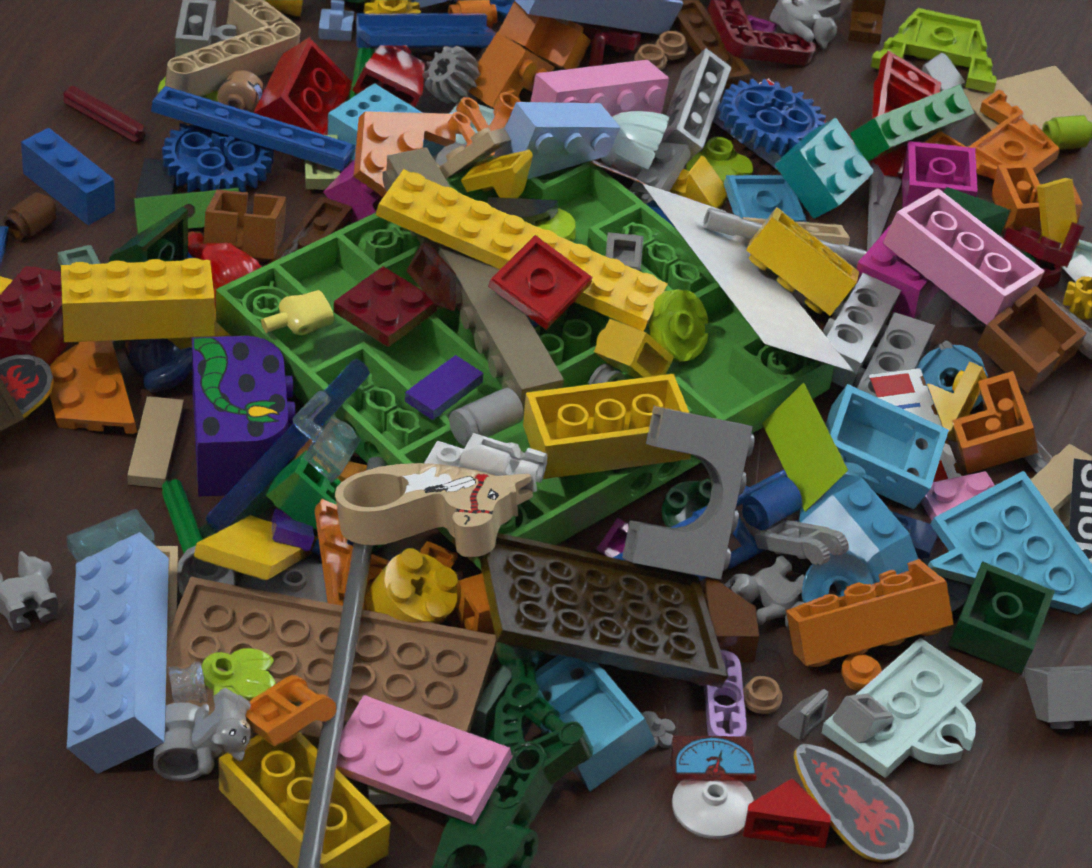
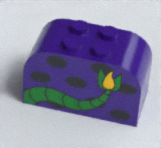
[192,336,295,497]

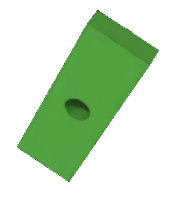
[133,188,239,234]

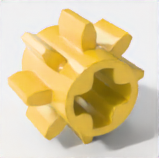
[1063,276,1092,320]

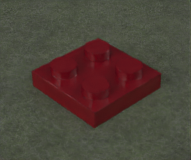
[333,266,438,347]

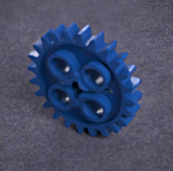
[719,79,826,156]
[162,123,274,192]

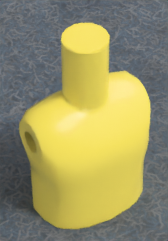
[261,290,334,335]

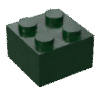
[948,561,1055,675]

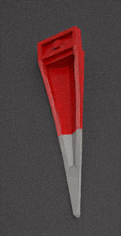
[867,50,941,251]

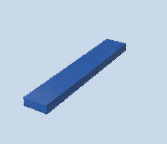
[151,86,355,171]

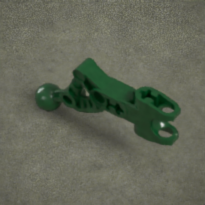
[432,642,593,868]

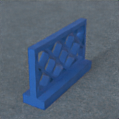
[356,13,496,48]

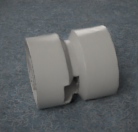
[153,703,203,781]

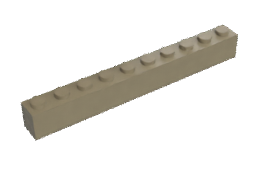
[382,147,564,411]

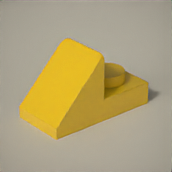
[461,149,533,198]
[669,156,728,209]
[927,361,987,442]

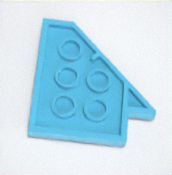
[928,471,1092,614]

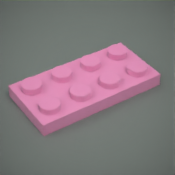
[336,695,512,824]

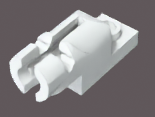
[425,433,547,492]

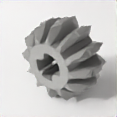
[423,45,481,104]

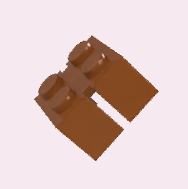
[204,189,286,262]
[977,285,1087,393]

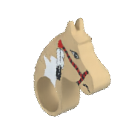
[335,463,533,557]

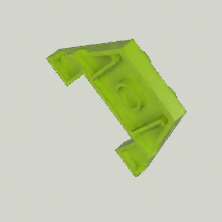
[871,8,997,93]

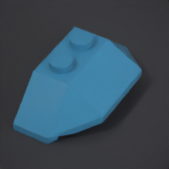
[799,474,918,584]

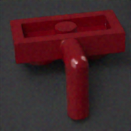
[575,22,641,67]
[1003,222,1085,268]

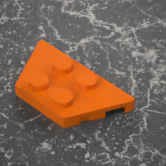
[50,340,137,434]

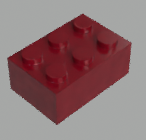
[0,266,70,366]

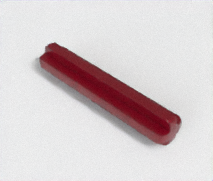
[63,86,146,143]

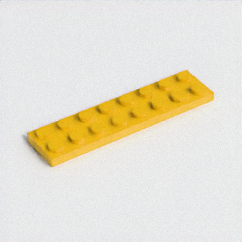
[375,169,668,331]

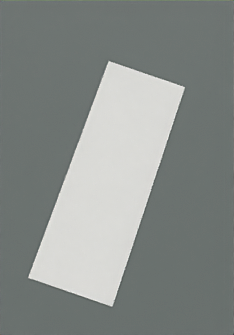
[642,183,854,372]

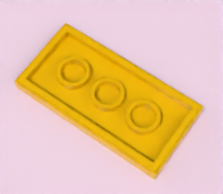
[194,516,318,580]

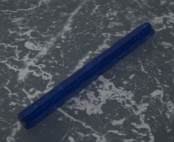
[205,359,370,532]

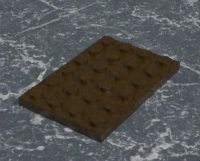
[479,533,728,688]

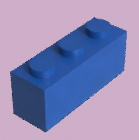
[21,128,115,225]

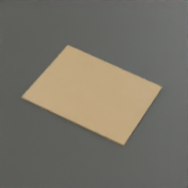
[963,66,1092,130]

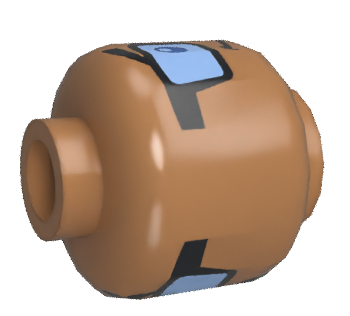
[217,70,265,113]

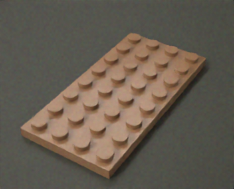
[165,577,497,746]

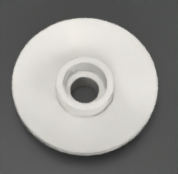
[672,771,754,839]

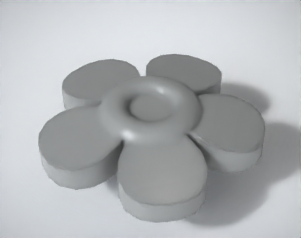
[642,711,675,749]

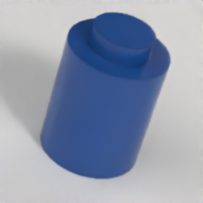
[742,476,802,530]

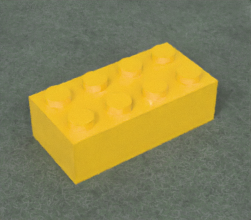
[61,258,215,342]
[523,374,691,479]
[219,731,390,868]

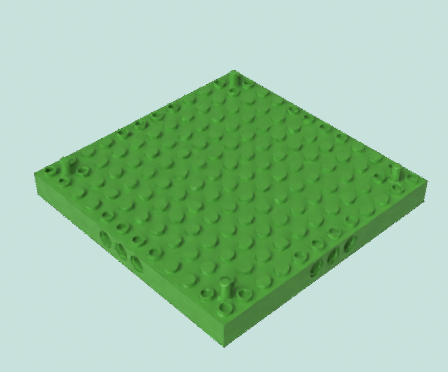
[216,156,834,570]

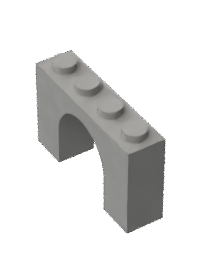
[622,406,754,579]

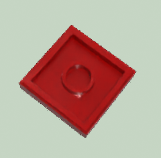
[488,235,593,330]

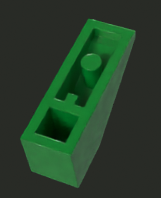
[266,450,381,552]

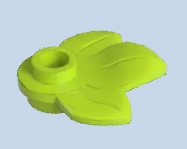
[686,137,753,183]
[201,648,276,700]

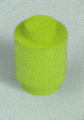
[1042,115,1092,150]

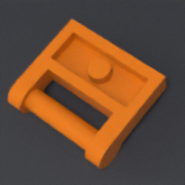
[245,675,337,746]

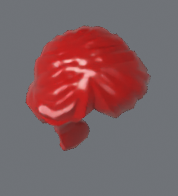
[188,231,262,308]

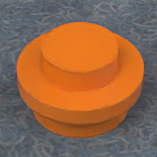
[841,654,881,691]

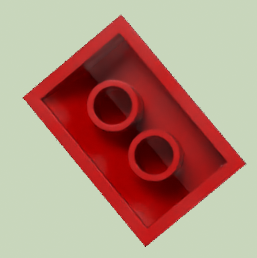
[253,37,352,135]

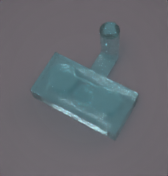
[293,391,362,482]
[67,509,154,562]

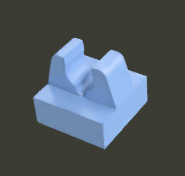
[319,0,354,41]

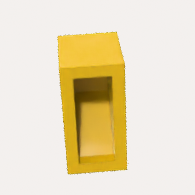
[594,319,674,378]

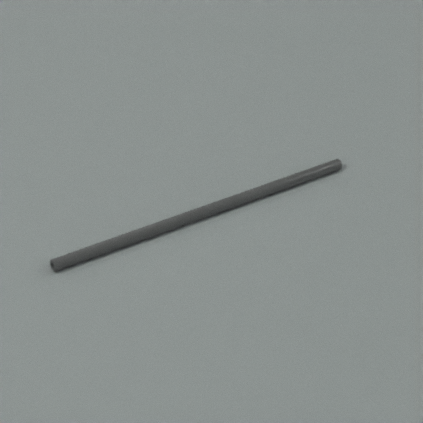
[297,457,387,868]

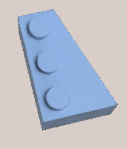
[493,102,621,179]

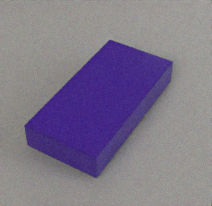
[405,355,484,420]
[271,509,314,551]

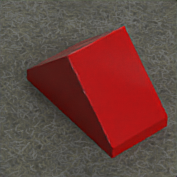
[743,778,831,848]

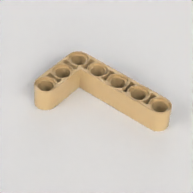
[165,0,301,97]

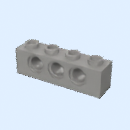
[661,48,731,162]
[823,273,901,388]
[854,312,935,397]

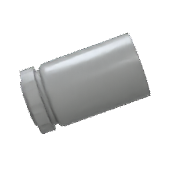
[449,388,524,446]

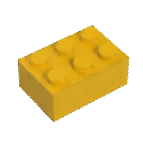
[746,207,859,316]

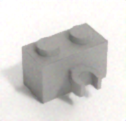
[175,0,236,57]

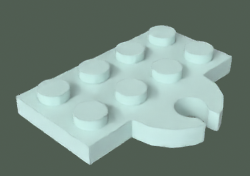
[822,638,983,778]

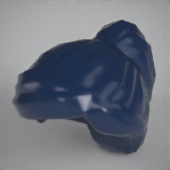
[123,338,192,393]

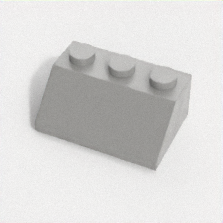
[1024,665,1092,729]

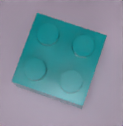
[774,117,875,219]

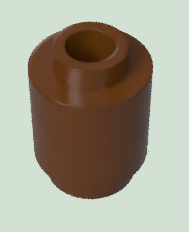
[3,192,57,241]

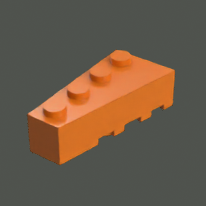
[786,559,954,667]

